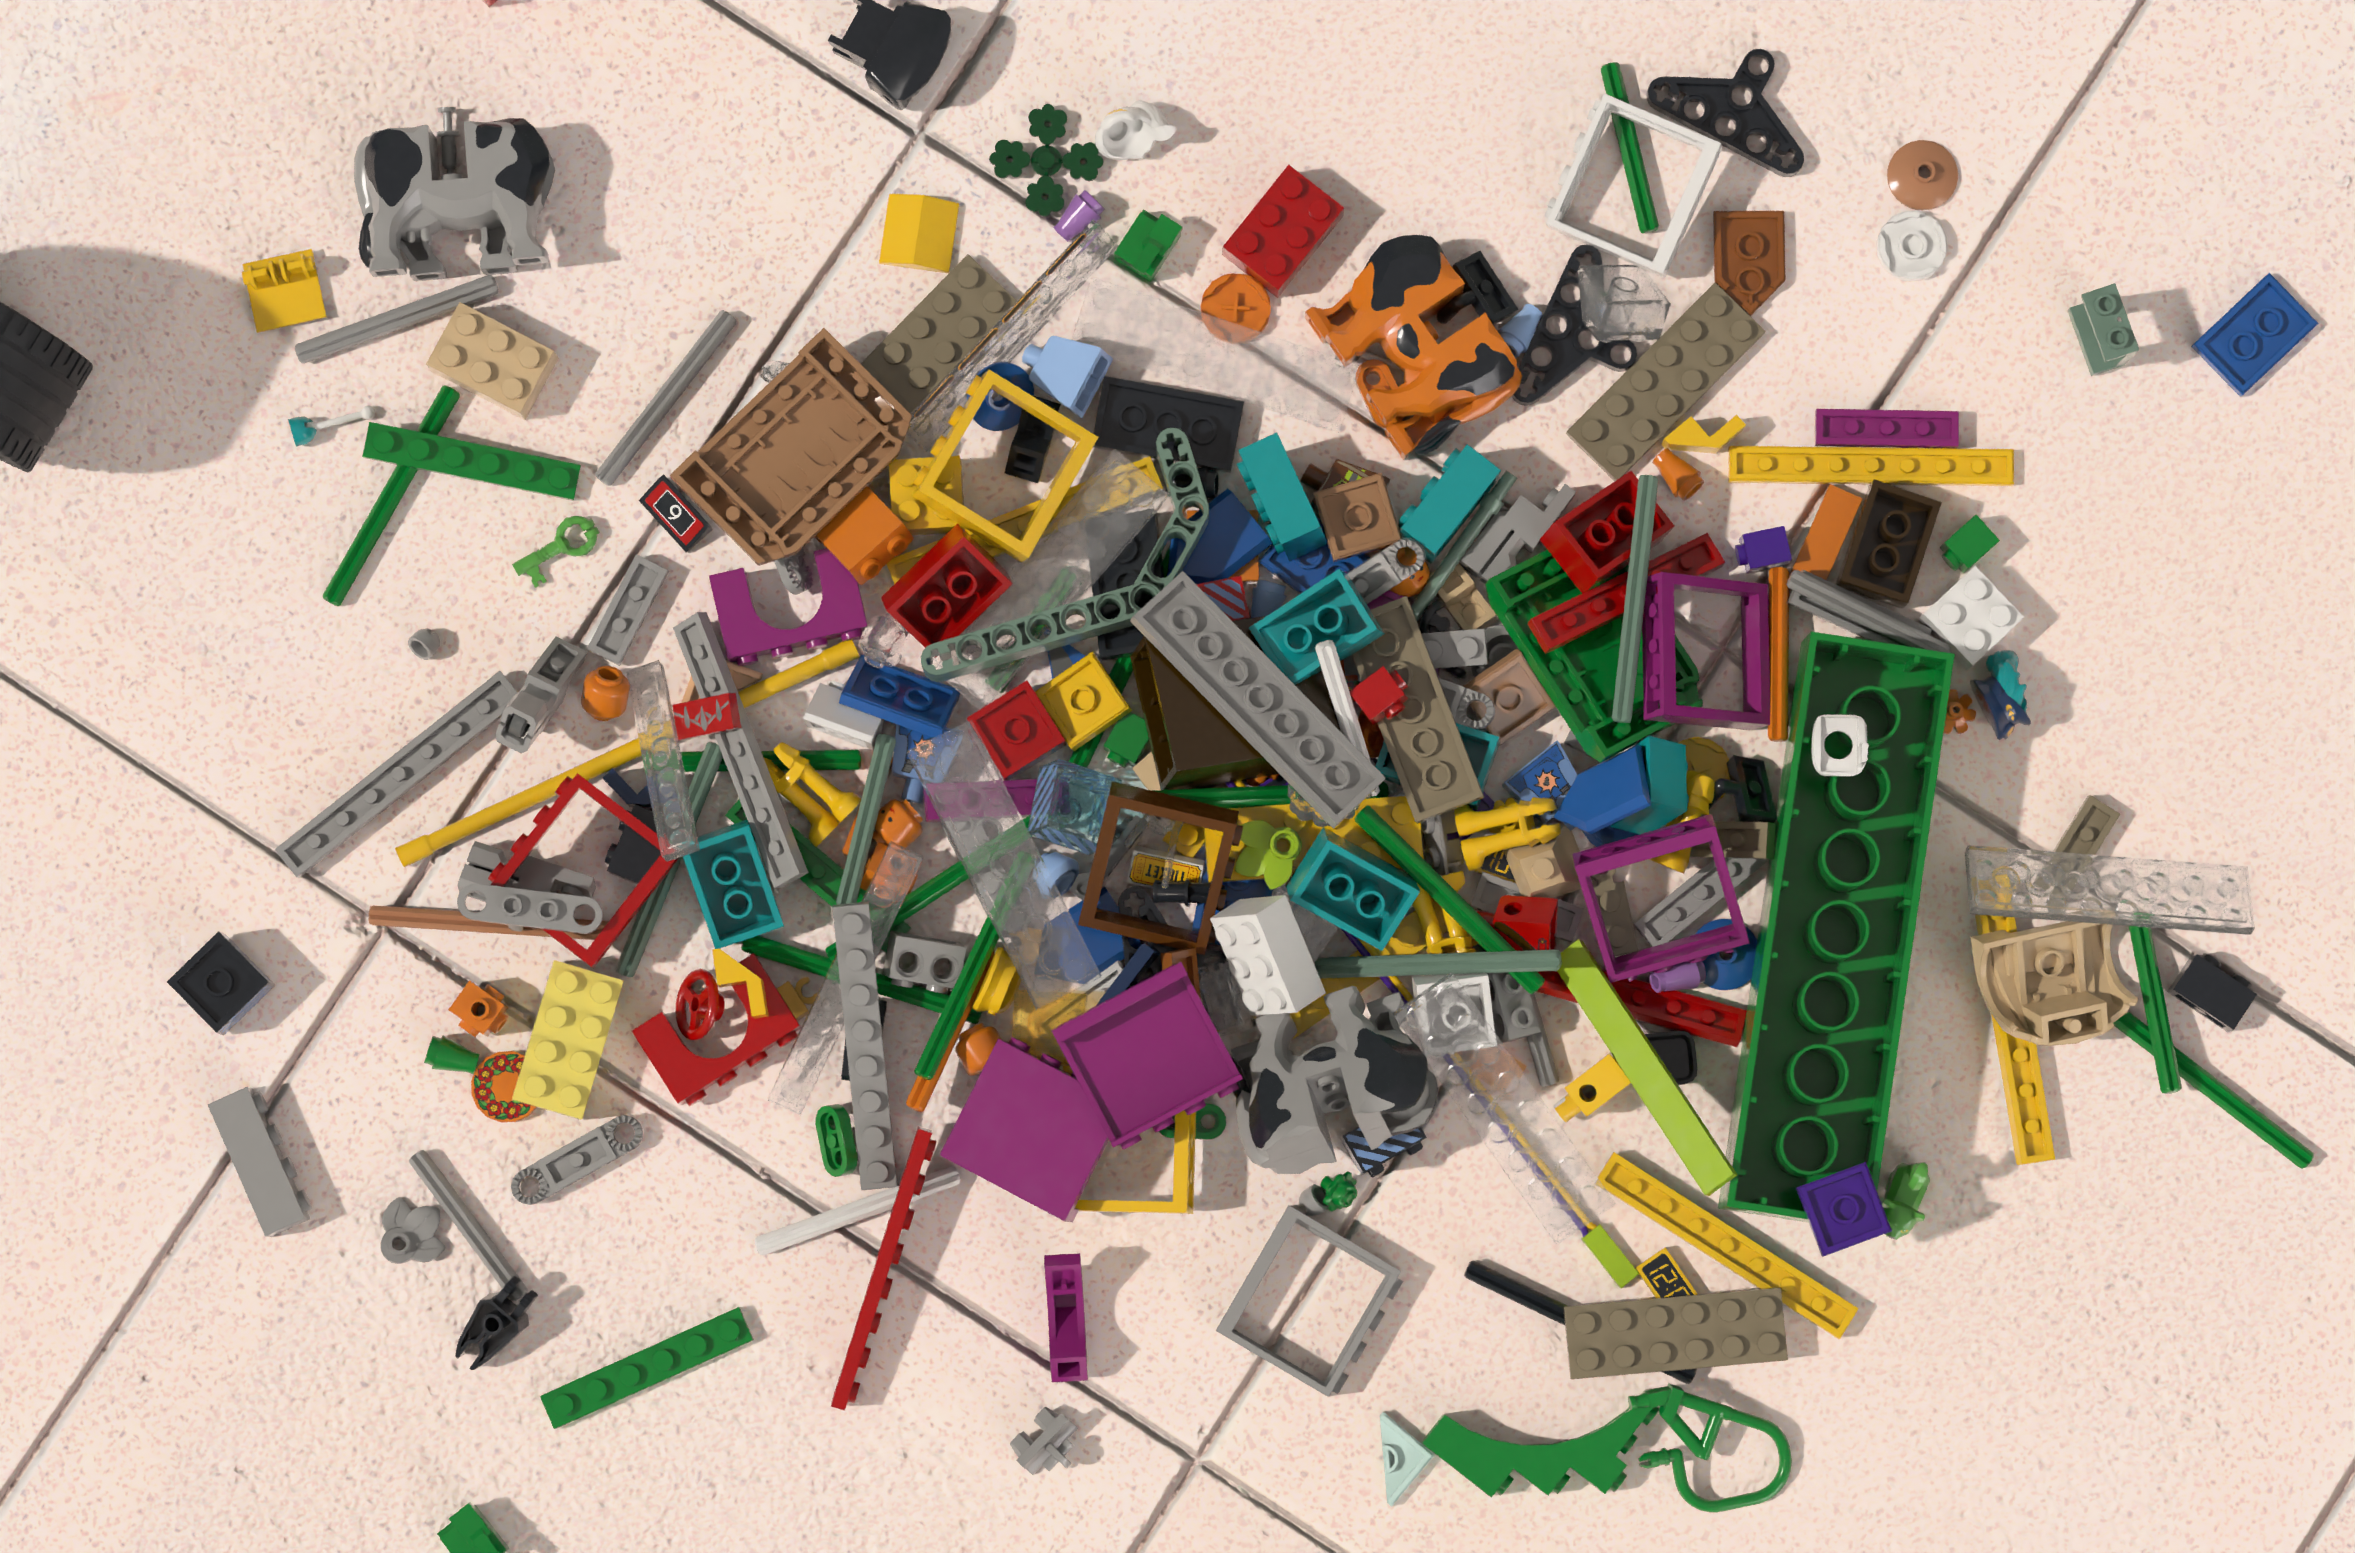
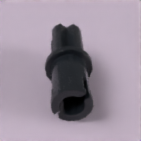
[1153,878,1225,907]

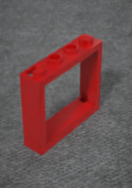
[488,773,682,969]

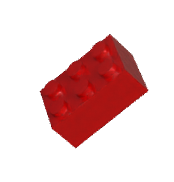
[1222,165,1344,298]
[1540,471,1675,593]
[881,524,1013,658]

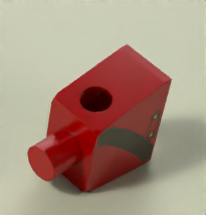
[1477,895,1558,972]

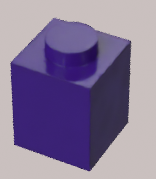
[1735,526,1792,574]

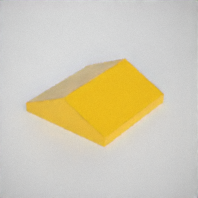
[879,194,959,274]

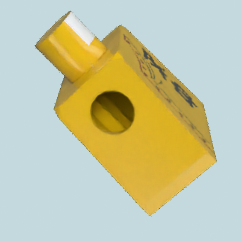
[1553,1052,1631,1123]

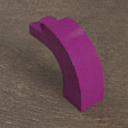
[1044,1253,1088,1382]

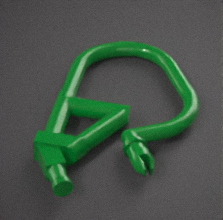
[1628,1383,1792,1513]

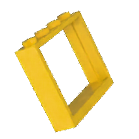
[912,369,1099,563]
[1063,1065,1196,1214]

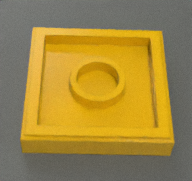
[1035,652,1132,751]

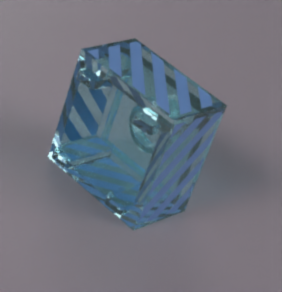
[1027,759,1122,855]

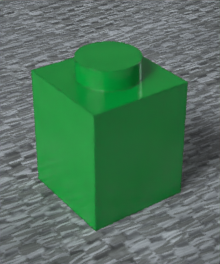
[1939,515,2000,574]
[1103,712,1149,768]

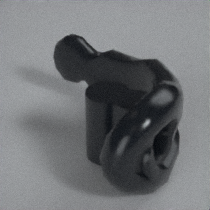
[1419,599,1466,679]

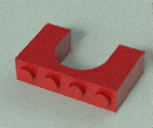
[632,953,802,1107]

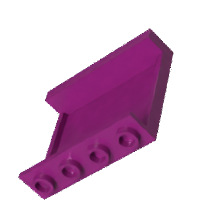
[1051,961,1243,1150]
[940,1037,1109,1223]

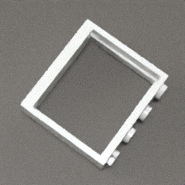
[1544,93,1723,278]

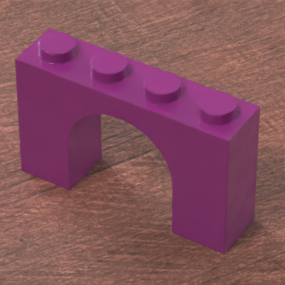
[709,548,869,666]

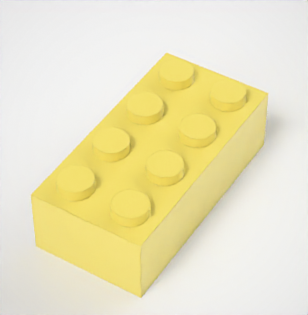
[511,960,624,1120]

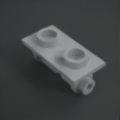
[1421,810,1463,876]

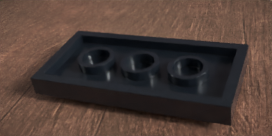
[1093,376,1244,473]
[1085,509,1164,661]

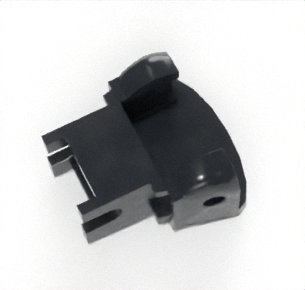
[828,0,951,111]

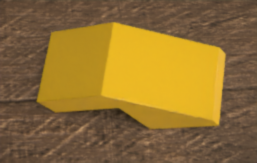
[1661,415,1746,454]
[712,948,769,1019]

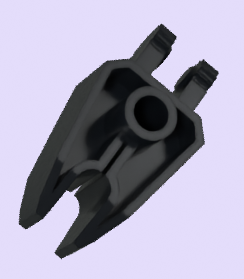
[455,1276,538,1370]

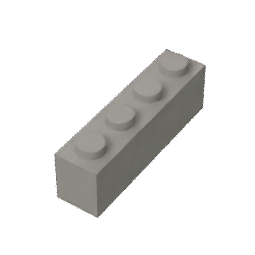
[207,1087,312,1237]

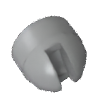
[408,628,440,660]
[1299,1184,1329,1216]

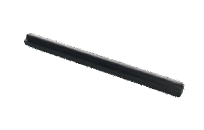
[1464,1261,1697,1384]

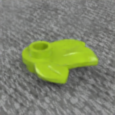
[1235,820,1302,890]

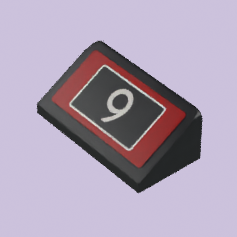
[639,474,713,553]

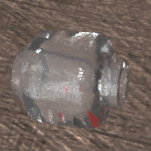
[858,613,911,668]

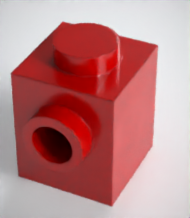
[1349,666,1409,725]

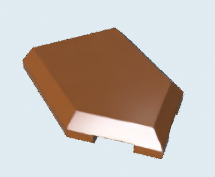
[1713,211,1786,316]

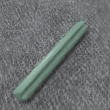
[836,734,896,904]

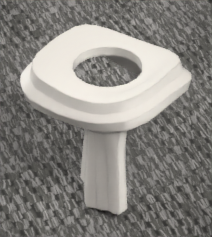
[1812,715,1869,776]

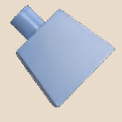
[1022,336,1113,418]

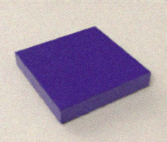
[1796,1162,1892,1257]

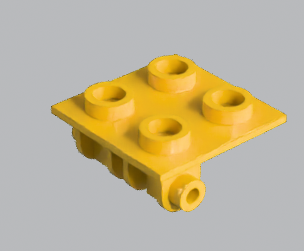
[242,249,327,333]

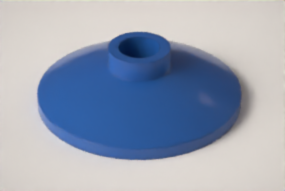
[967,362,1034,431]
[1695,919,1757,990]

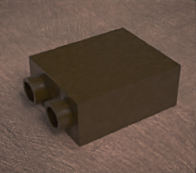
[1130,616,1341,790]

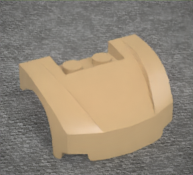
[1971,909,2138,1046]

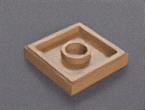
[1313,473,1402,562]
[1463,648,1556,746]

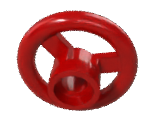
[675,969,725,1040]

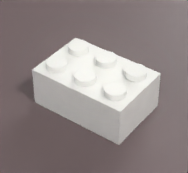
[1210,895,1326,1016]

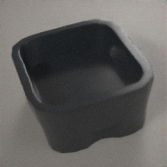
[1645,1031,1698,1085]

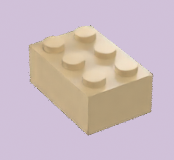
[426,302,559,420]

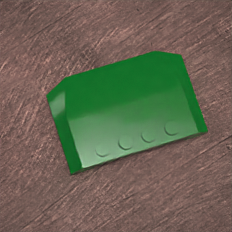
[1485,549,1703,763]

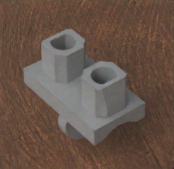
[1010,1407,1078,1475]

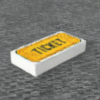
[1127,845,1205,888]

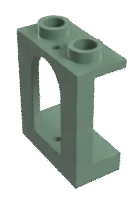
[2067,283,2139,376]

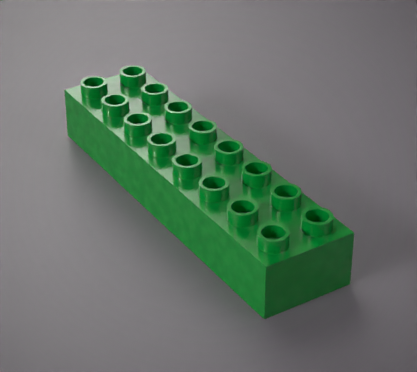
[1718,631,1955,1223]

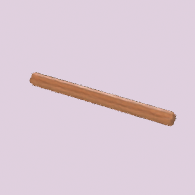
[368,905,617,940]

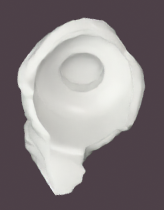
[1095,100,1177,160]

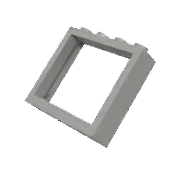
[1215,1205,1403,1397]

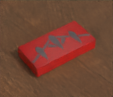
[672,692,741,740]

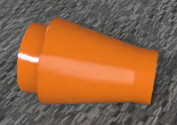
[1652,448,1704,501]

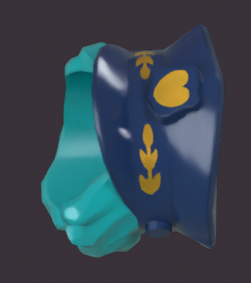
[1970,650,2031,740]

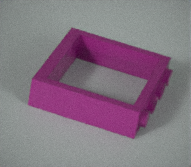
[1642,572,1770,730]
[1572,814,1750,983]

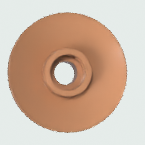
[1887,140,1958,210]

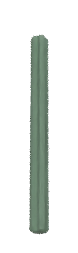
[1612,475,1658,723]
[615,742,723,977]
[1315,950,1562,979]

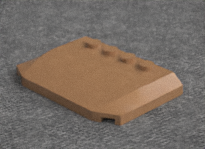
[670,328,912,566]

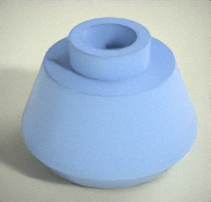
[1033,852,1079,898]

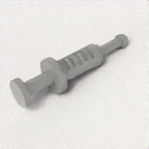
[436,107,460,174]

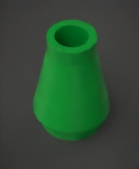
[424,1035,480,1074]

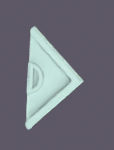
[1379,1412,1434,1507]

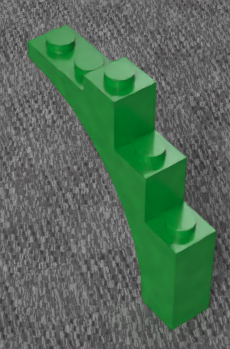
[1421,1389,1659,1498]

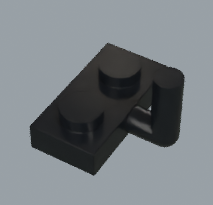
[1436,251,1519,325]
[1709,755,1777,823]

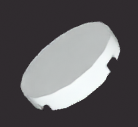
[1876,210,1948,281]

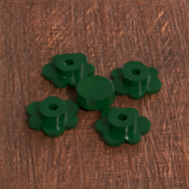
[989,104,1104,217]

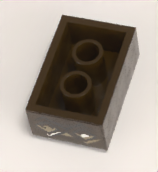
[1836,479,1942,609]

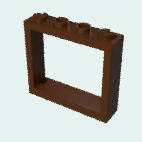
[1078,781,1243,955]

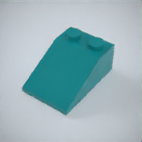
[1249,568,1385,685]

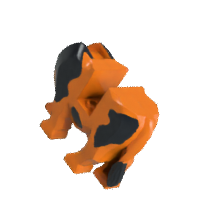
[1305,235,1522,460]

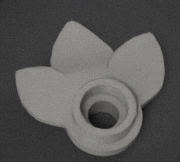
[380,1197,446,1264]

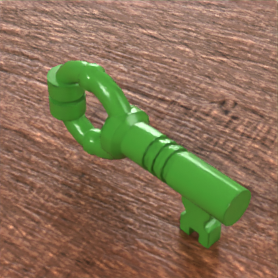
[512,516,600,588]

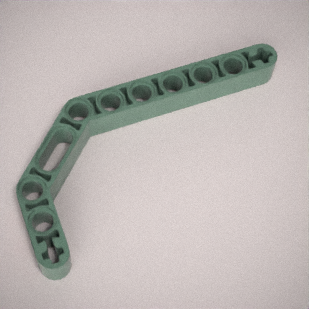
[921,428,1209,682]

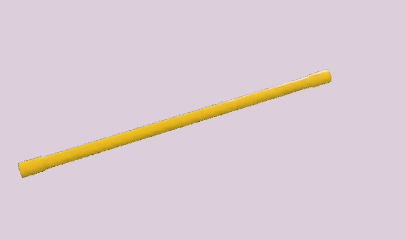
[395,640,860,867]

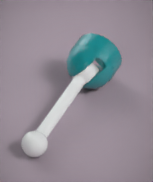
[288,405,375,447]

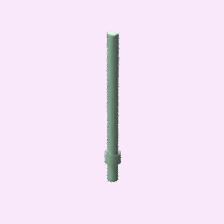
[1411,470,1518,621]

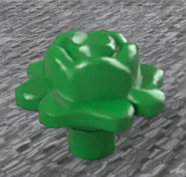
[1320,1171,1358,1212]

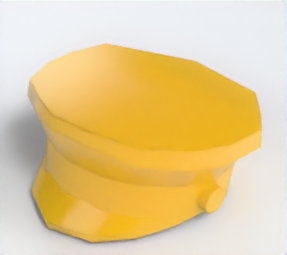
[973,947,1022,1016]

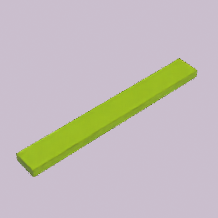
[1557,939,1737,1196]

